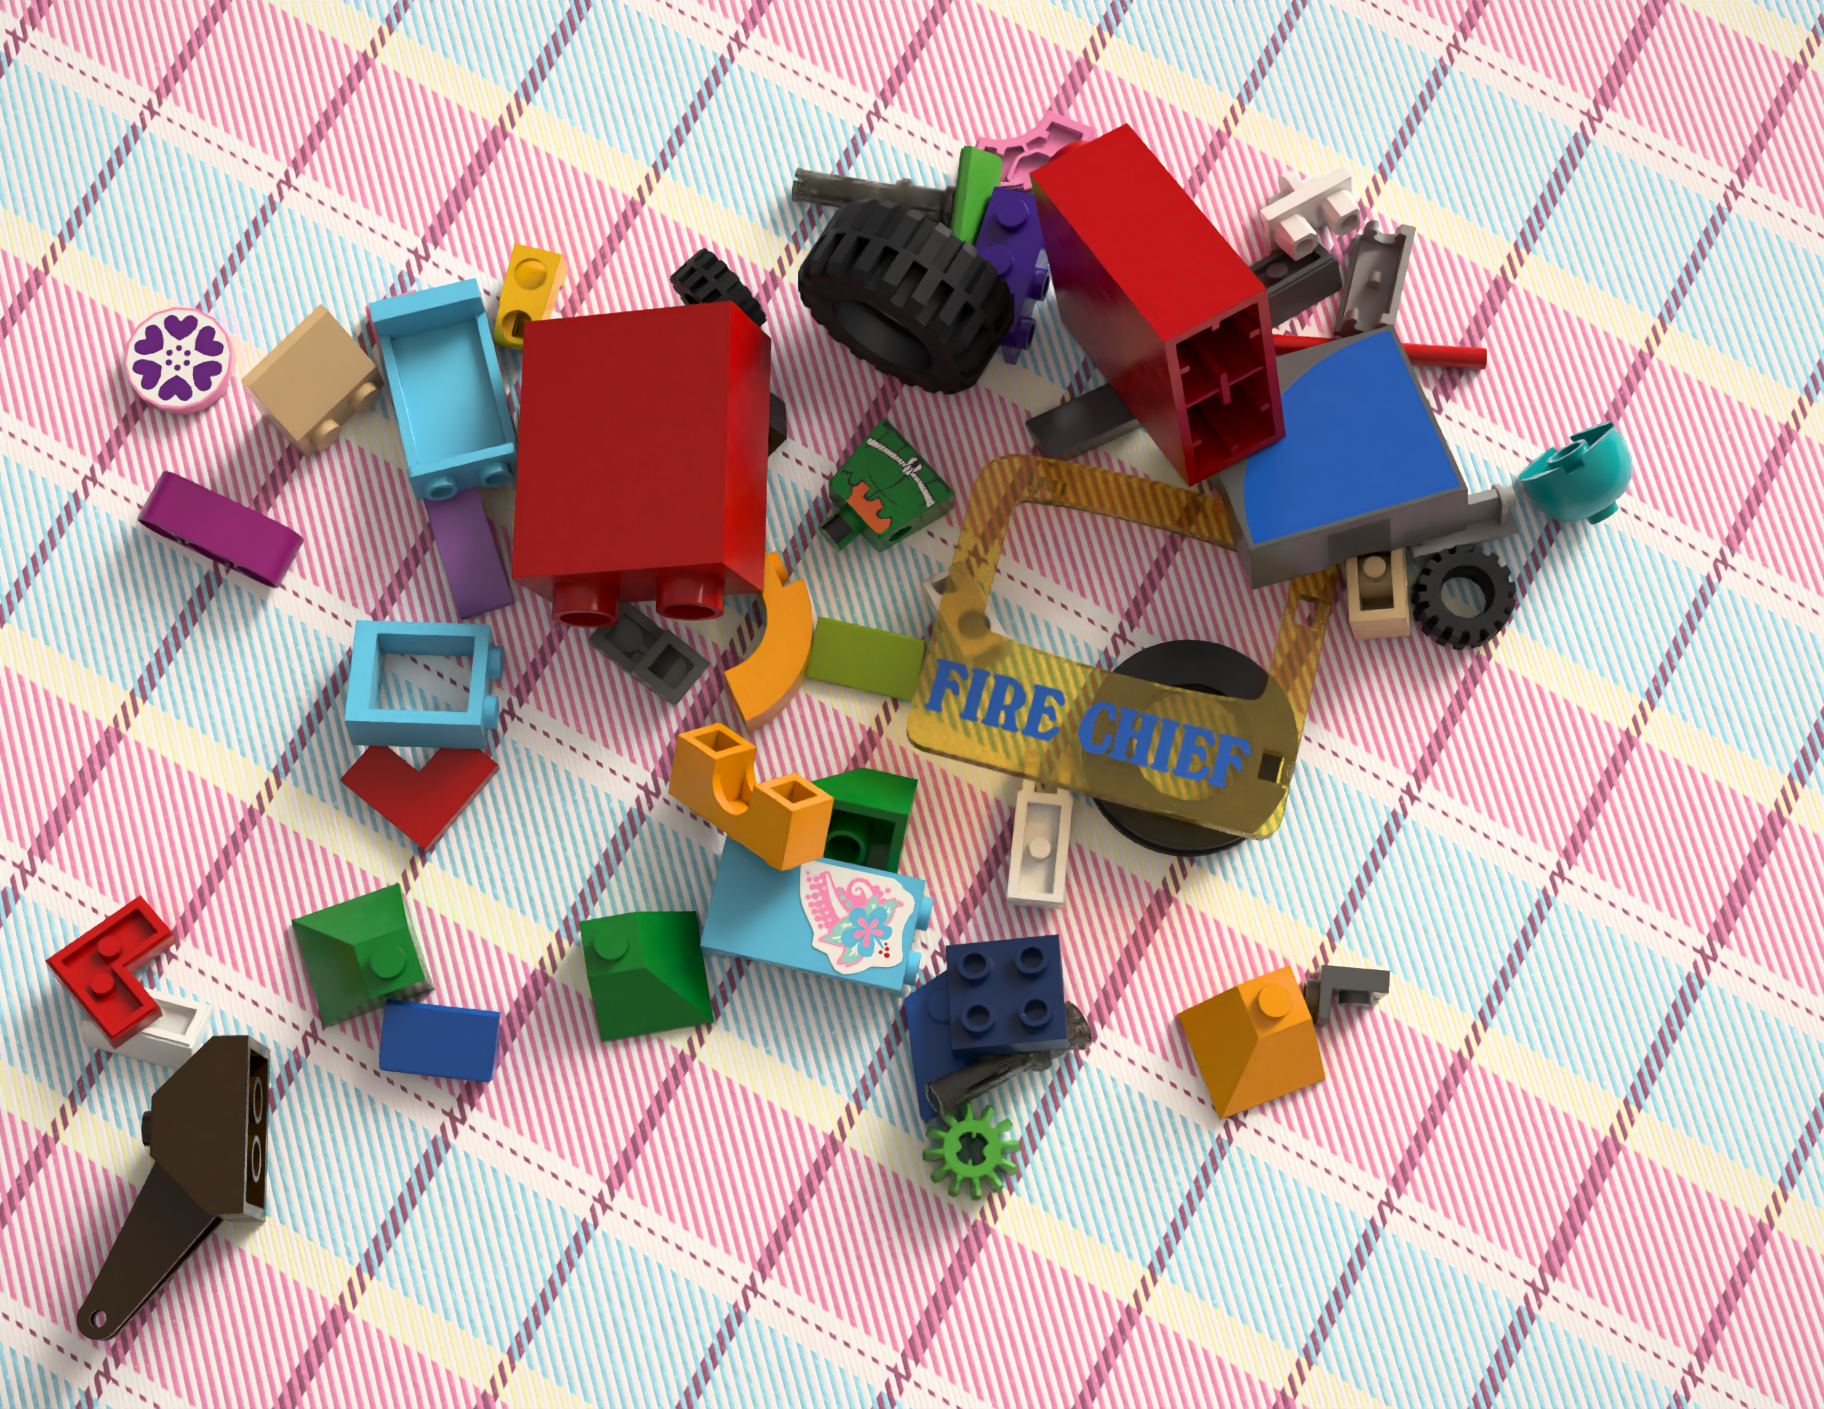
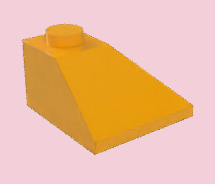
[1177,965,1326,1120]

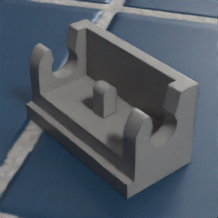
[1333,220,1416,338]

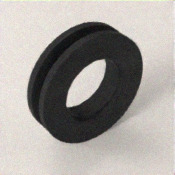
[1081,639,1297,857]

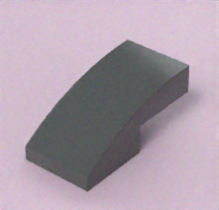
[588,602,710,707]

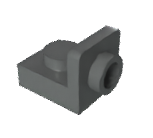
[1303,964,1390,1028]

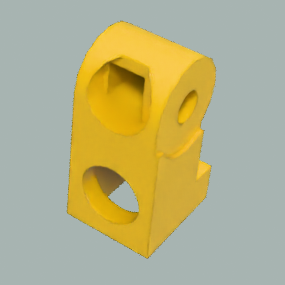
[494,243,568,351]

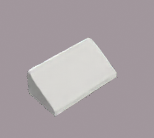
[82,987,213,1070]

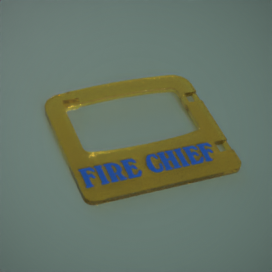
[906,453,1338,841]

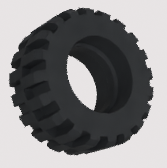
[798,198,1015,395]

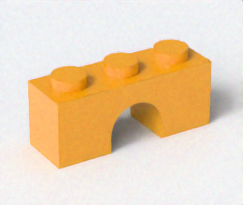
[668,722,834,871]

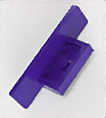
[975,186,1051,365]

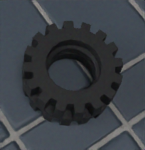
[670,248,767,327]
[1411,544,1517,650]

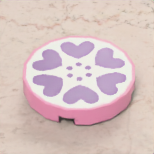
[124,307,236,415]

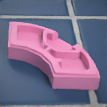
[974,110,1097,193]

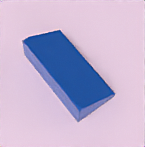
[379,999,500,1082]

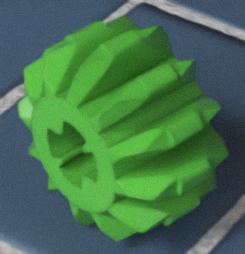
[922,1101,1020,1201]

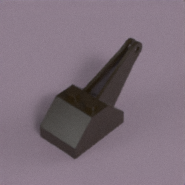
[77,1035,271,1341]

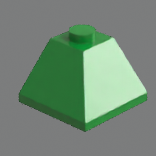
[811,767,918,874]
[291,883,435,1027]
[579,911,714,1043]

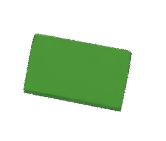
[951,145,1002,247]

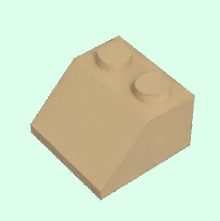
[240,304,385,459]

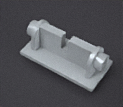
[1409,483,1519,560]

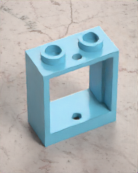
[344,620,504,749]

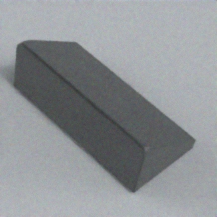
[1249,242,1342,329]
[1025,383,1142,470]

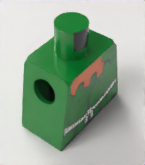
[818,417,955,552]

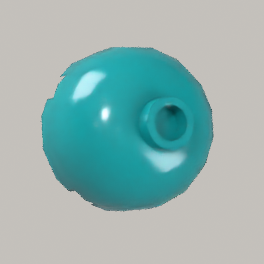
[1519,421,1633,525]

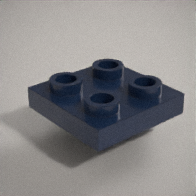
[945,934,1069,1059]

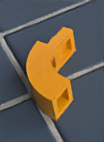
[724,549,814,734]

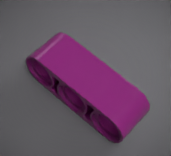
[137,471,304,589]

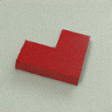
[340,746,500,853]
[45,895,176,1049]

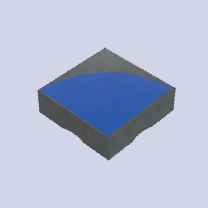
[1208,324,1468,590]

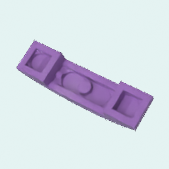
[423,486,515,620]

